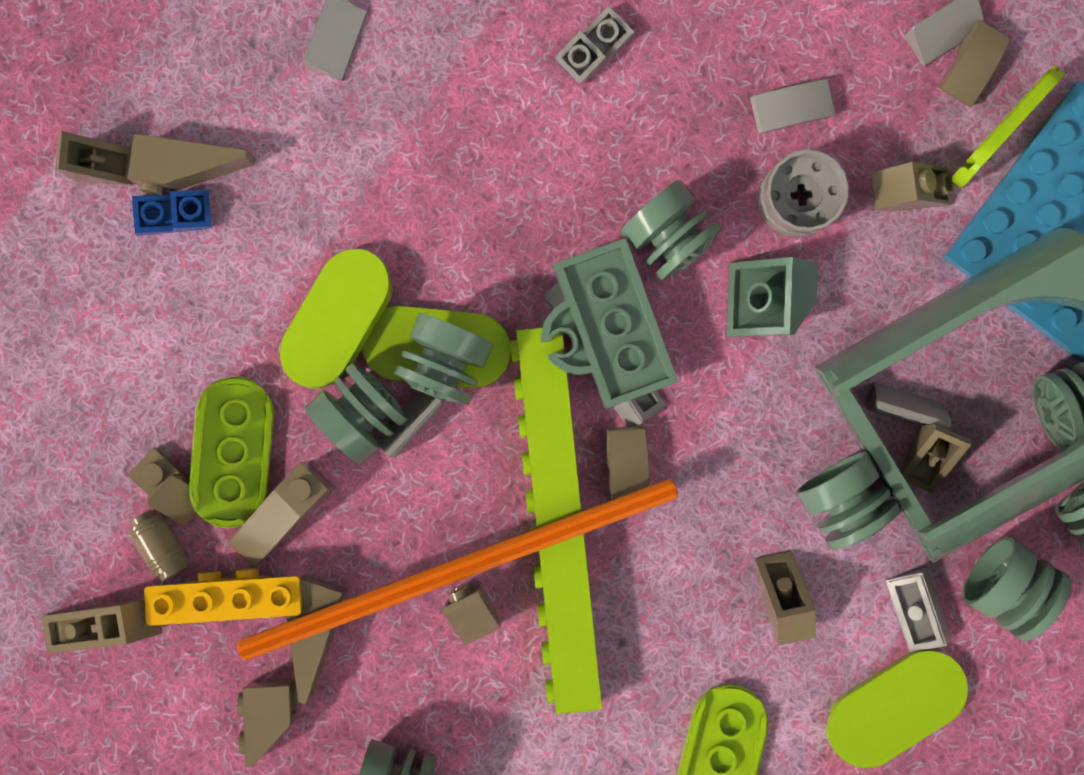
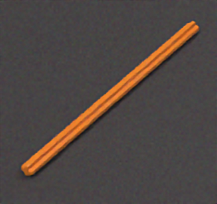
[237,479,678,661]

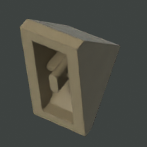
[55,131,132,186]
[900,424,972,493]

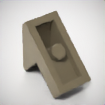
[127,448,197,526]

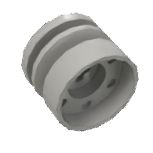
[757,150,849,238]

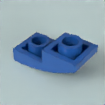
[132,190,212,236]

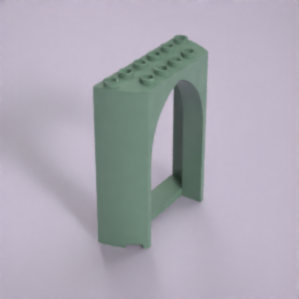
[814,228,1084,563]

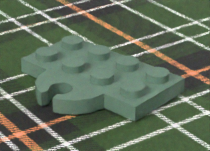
[541,238,678,409]

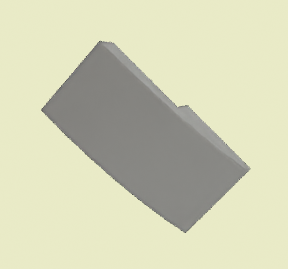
[554,6,636,85]
[750,79,836,134]

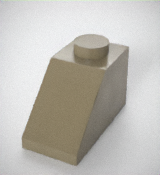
[755,551,816,646]

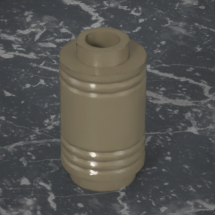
[127,510,189,582]

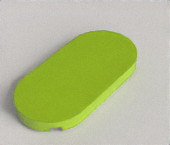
[952,64,1067,189]
[280,249,392,389]
[362,306,511,388]
[189,376,274,528]
[826,649,968,768]
[677,683,769,775]

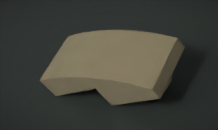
[938,19,1010,108]
[606,426,649,501]

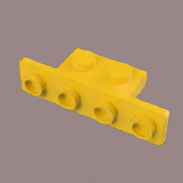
[144,568,302,626]

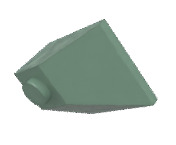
[727,257,818,337]

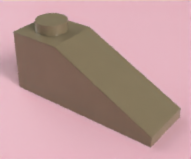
[127,134,255,195]
[229,462,335,568]
[286,575,348,705]
[42,598,162,653]

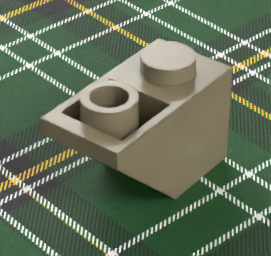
[871,162,954,212]
[442,580,501,645]
[237,679,298,767]

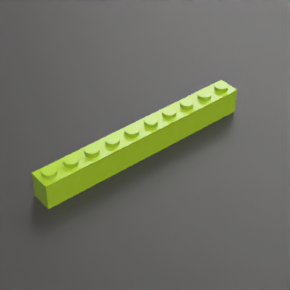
[510,328,602,714]

